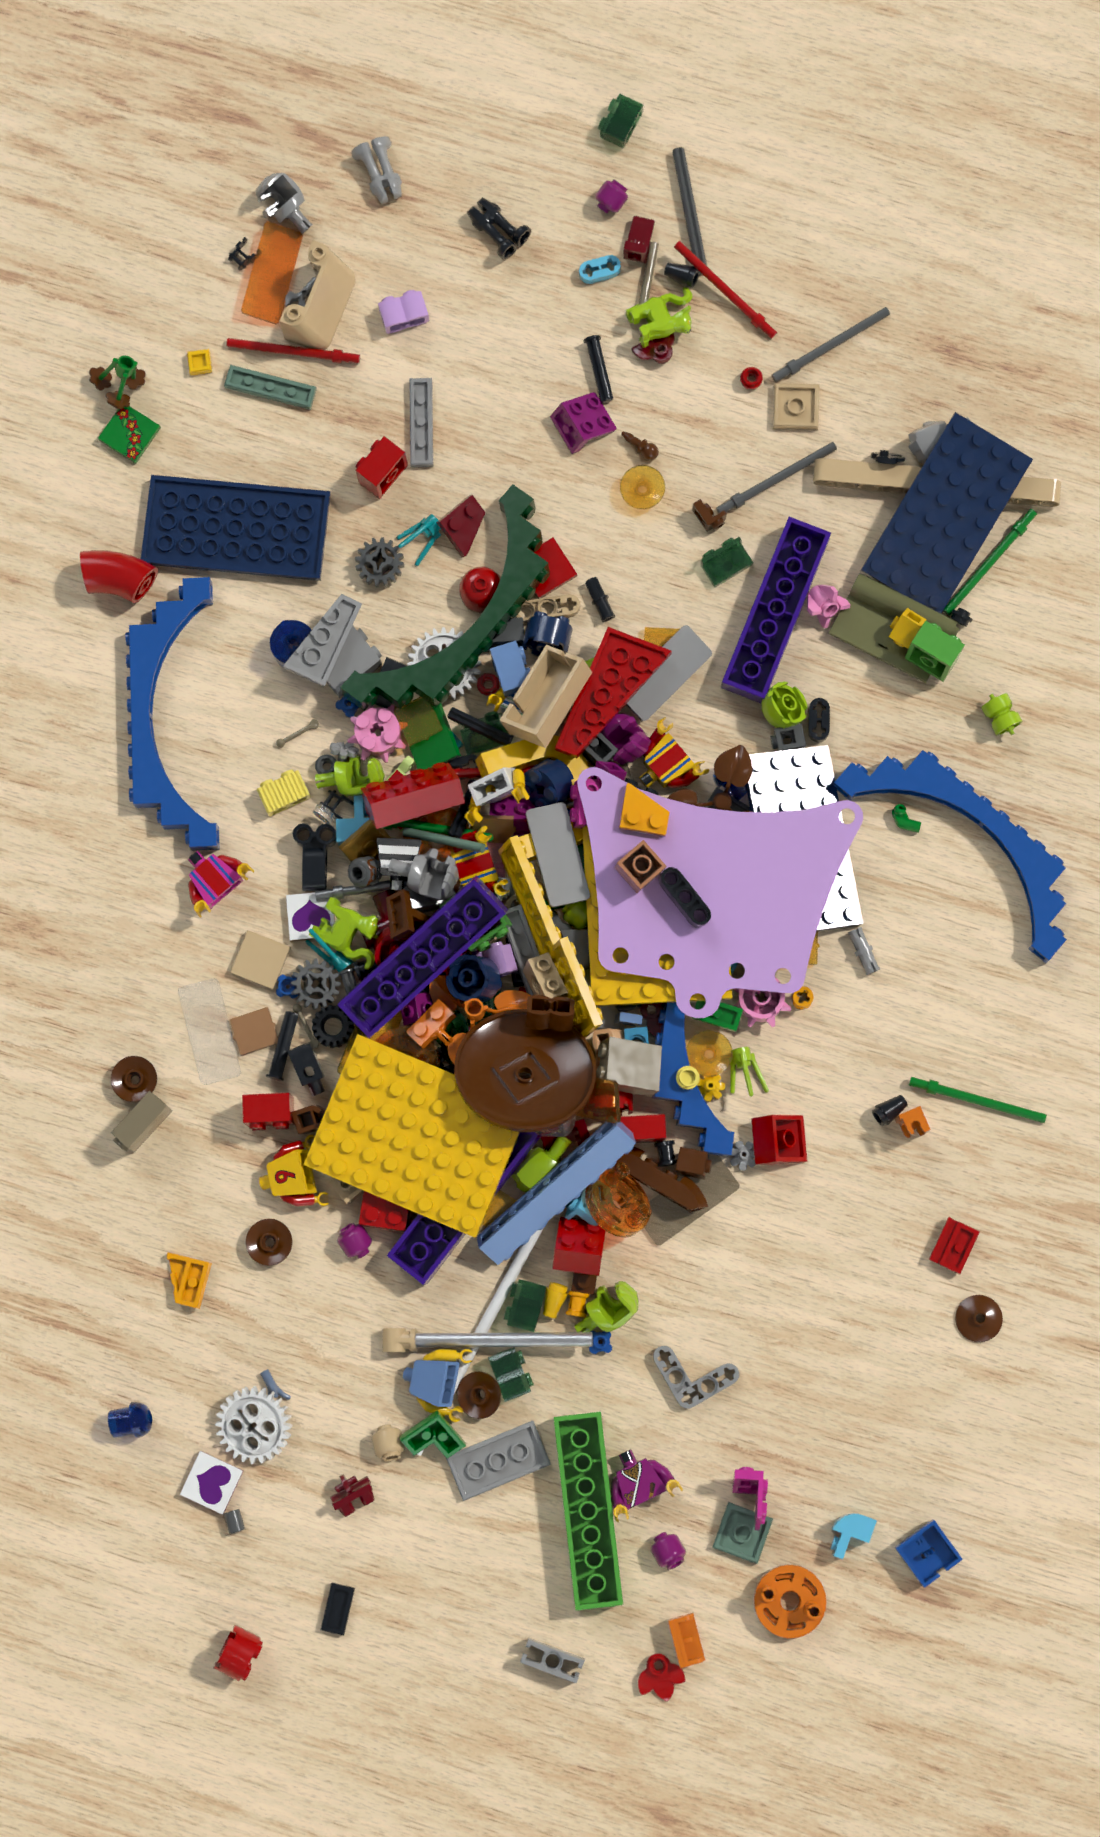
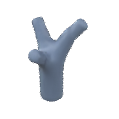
[260,1369,291,1400]

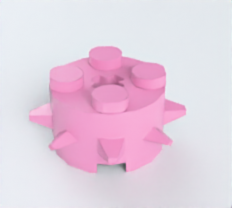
[347,705,409,763]
[733,977,791,1027]

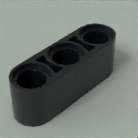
[659,867,711,928]

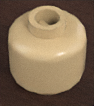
[372,1424,405,1462]

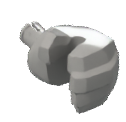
[256,173,313,234]
[908,417,970,464]
[388,848,459,901]

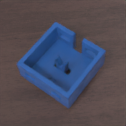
[894,1519,963,1588]

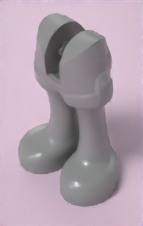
[351,136,402,204]

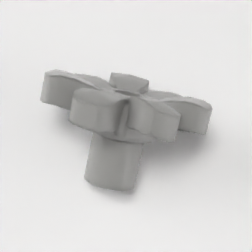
[330,742,359,762]
[730,1141,755,1171]

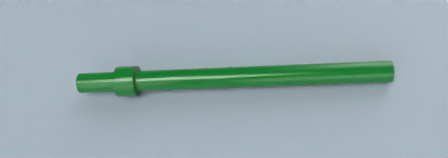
[943,509,1037,616]
[909,1077,1047,1123]

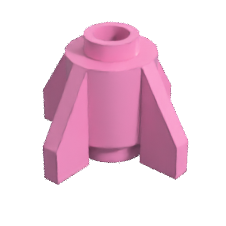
[807,584,851,628]

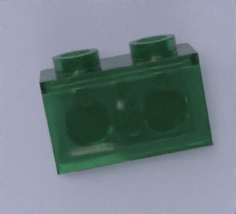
[700,537,754,588]
[458,711,509,755]

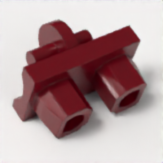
[330,1474,375,1517]

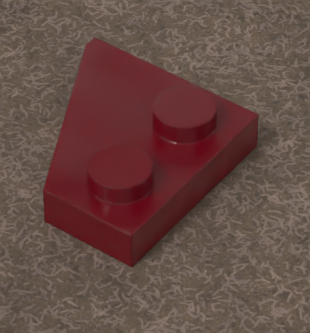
[436,494,486,557]

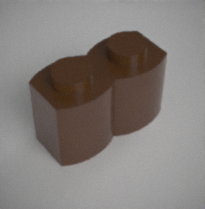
[526,995,575,1032]

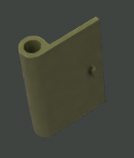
[828,573,960,683]

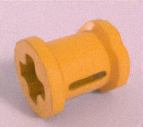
[792,986,814,1010]
[565,1291,589,1318]

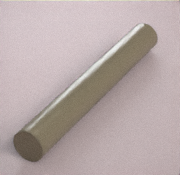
[639,242,659,304]

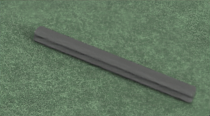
[673,147,707,275]

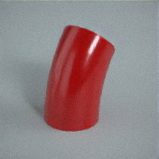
[80,550,158,604]

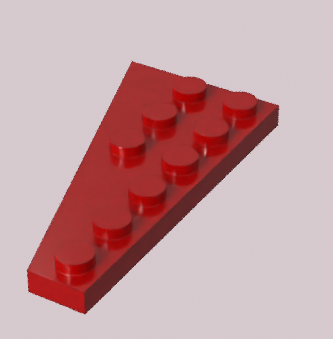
[555,627,672,759]

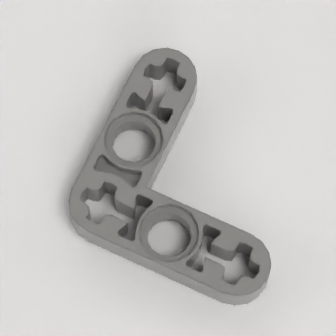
[653,1346,739,1408]

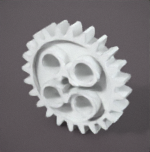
[407,627,482,701]
[215,1386,293,1464]

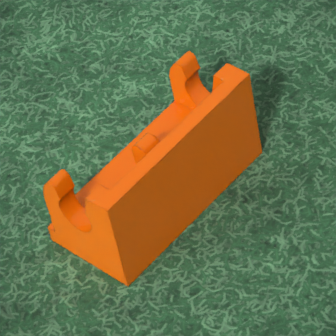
[895,1106,931,1138]
[668,1613,705,1668]

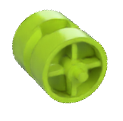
[981,693,1023,736]

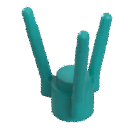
[396,514,441,566]
[305,929,353,972]

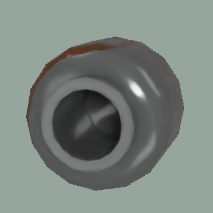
[348,856,382,888]

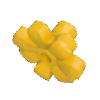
[697,1072,725,1102]

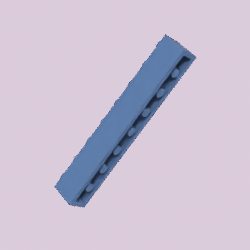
[477,1115,636,1265]

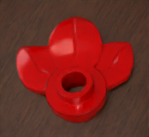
[638,1653,685,1701]

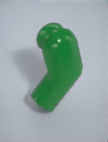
[892,804,921,833]

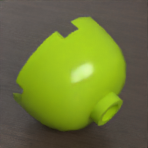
[761,681,807,728]

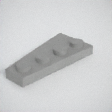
[283,594,362,687]

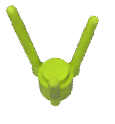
[729,1047,769,1097]

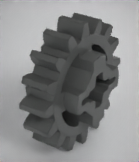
[355,537,405,587]
[289,958,341,1010]

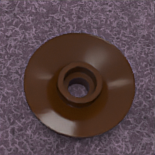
[111,1056,157,1102]
[246,1219,293,1266]
[955,1295,1003,1342]
[457,1371,501,1419]

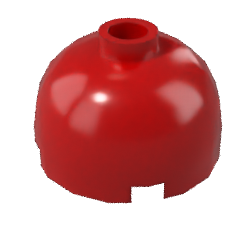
[459,566,501,613]

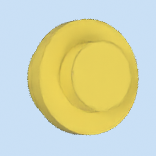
[676,1066,700,1090]

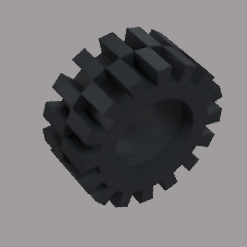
[312,1005,355,1048]

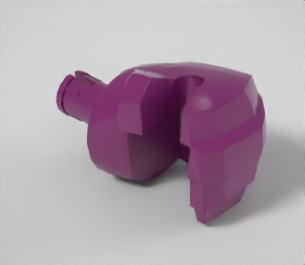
[600,714,652,765]

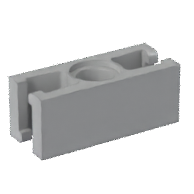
[520,1638,585,1684]

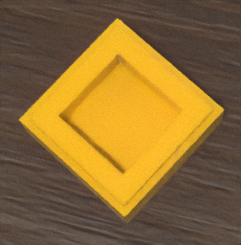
[187,349,213,376]

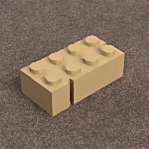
[499,645,592,748]

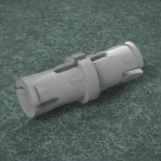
[848,927,880,975]

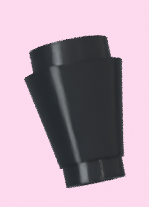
[664,262,699,288]
[872,1095,908,1126]

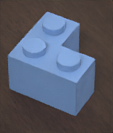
[490,641,530,697]

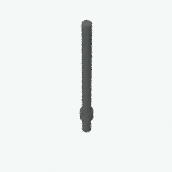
[771,307,890,382]
[716,442,837,514]

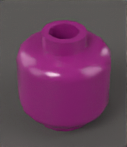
[595,179,628,214]
[337,1223,372,1259]
[651,1532,686,1570]

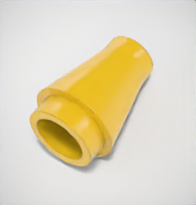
[543,1282,568,1318]

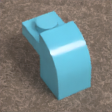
[336,795,370,846]
[830,1513,877,1559]

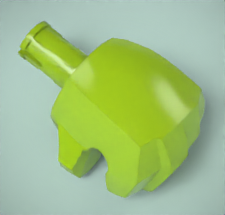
[315,756,385,796]
[511,1134,572,1192]
[575,1281,639,1332]

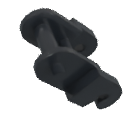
[228,237,261,270]
[320,790,354,819]

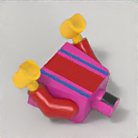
[188,851,254,918]

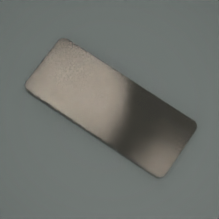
[635,1155,740,1246]

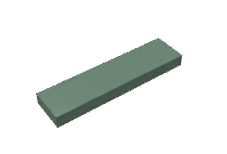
[224,365,317,410]

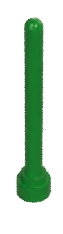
[383,819,494,842]

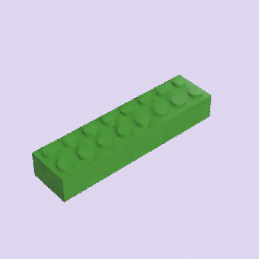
[554,1412,623,1610]

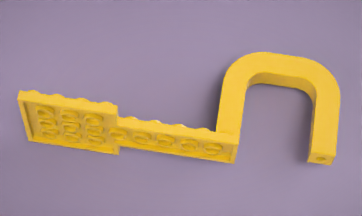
[475,735,603,1038]

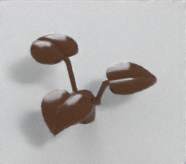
[667,745,752,812]

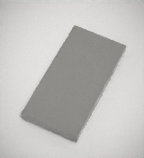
[446,1420,551,1501]

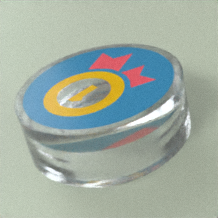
[312,804,335,824]

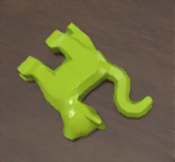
[626,287,692,348]
[309,897,379,970]

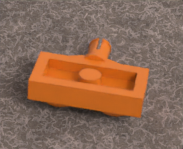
[406,999,456,1049]

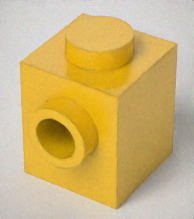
[889,608,927,648]

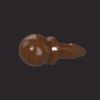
[621,432,659,461]

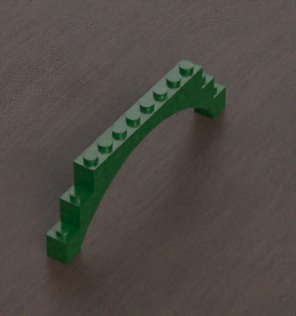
[340,484,550,711]

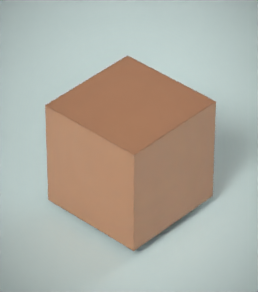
[614,840,667,893]

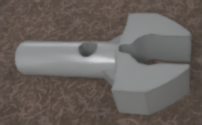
[285,277,316,307]

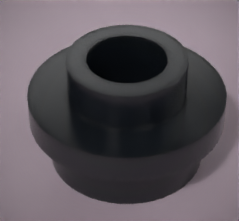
[951,607,973,627]

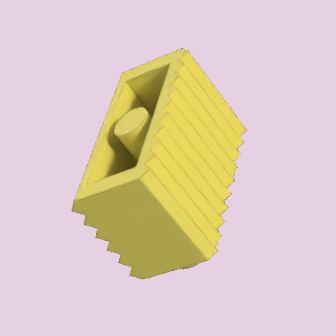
[257,769,311,817]

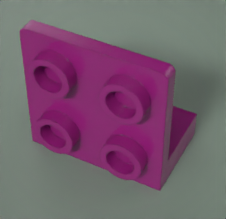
[550,392,617,454]
[489,795,535,837]

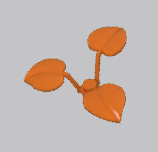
[429,975,531,1065]

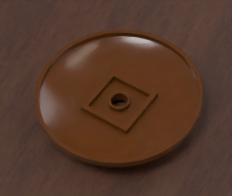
[454,1009,596,1132]

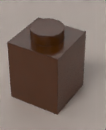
[675,1147,712,1180]

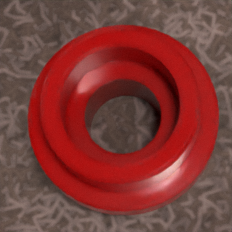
[740,367,763,390]
[477,673,500,696]

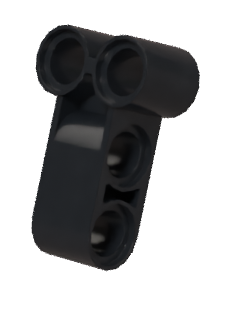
[292,823,337,891]

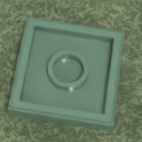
[712,1502,773,1564]

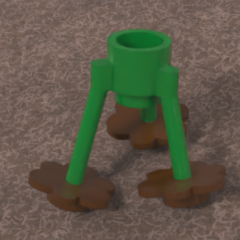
[89,355,146,409]

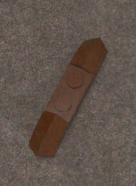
[613,1147,708,1213]

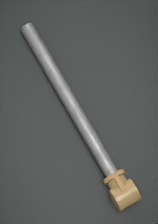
[382,1328,593,1352]

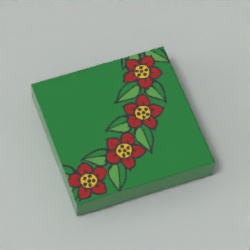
[98,406,161,464]

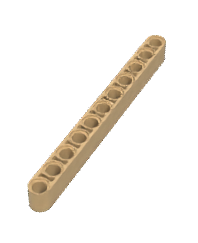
[813,458,1061,507]

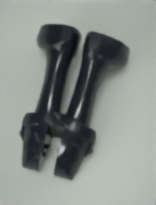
[467,197,532,259]

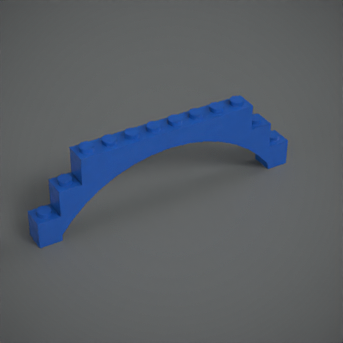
[125,577,220,851]
[833,750,1067,963]
[652,1002,735,1157]

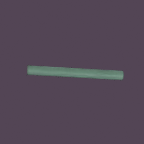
[403,827,486,853]

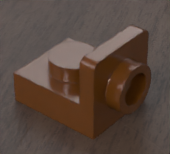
[692,499,727,532]
[571,1272,597,1295]

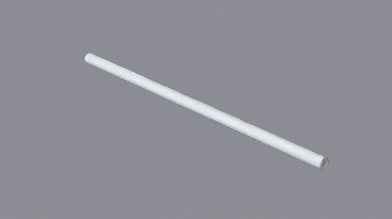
[418,1228,544,1456]

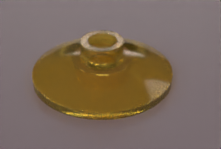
[620,465,665,509]
[686,1030,733,1077]

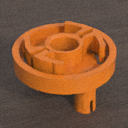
[754,1564,826,1638]

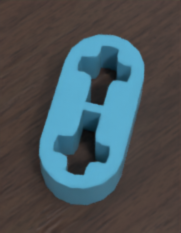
[579,255,621,284]

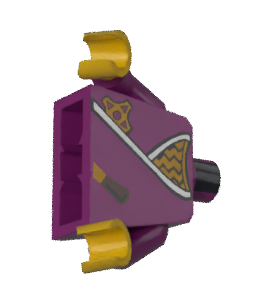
[610,1449,683,1522]

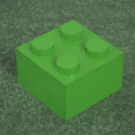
[905,621,965,682]

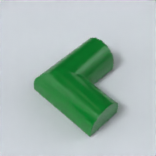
[400,1410,466,1459]

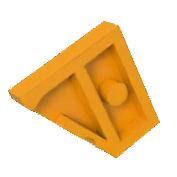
[619,783,670,836]
[167,1252,212,1309]

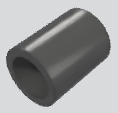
[224,1509,245,1534]

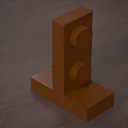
[386,889,430,941]

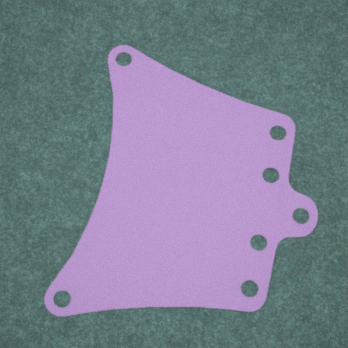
[577,767,863,1018]

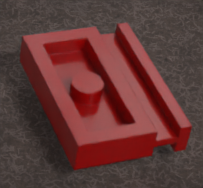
[928,1217,980,1275]

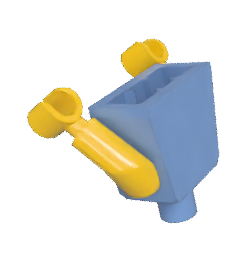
[403,1349,473,1422]

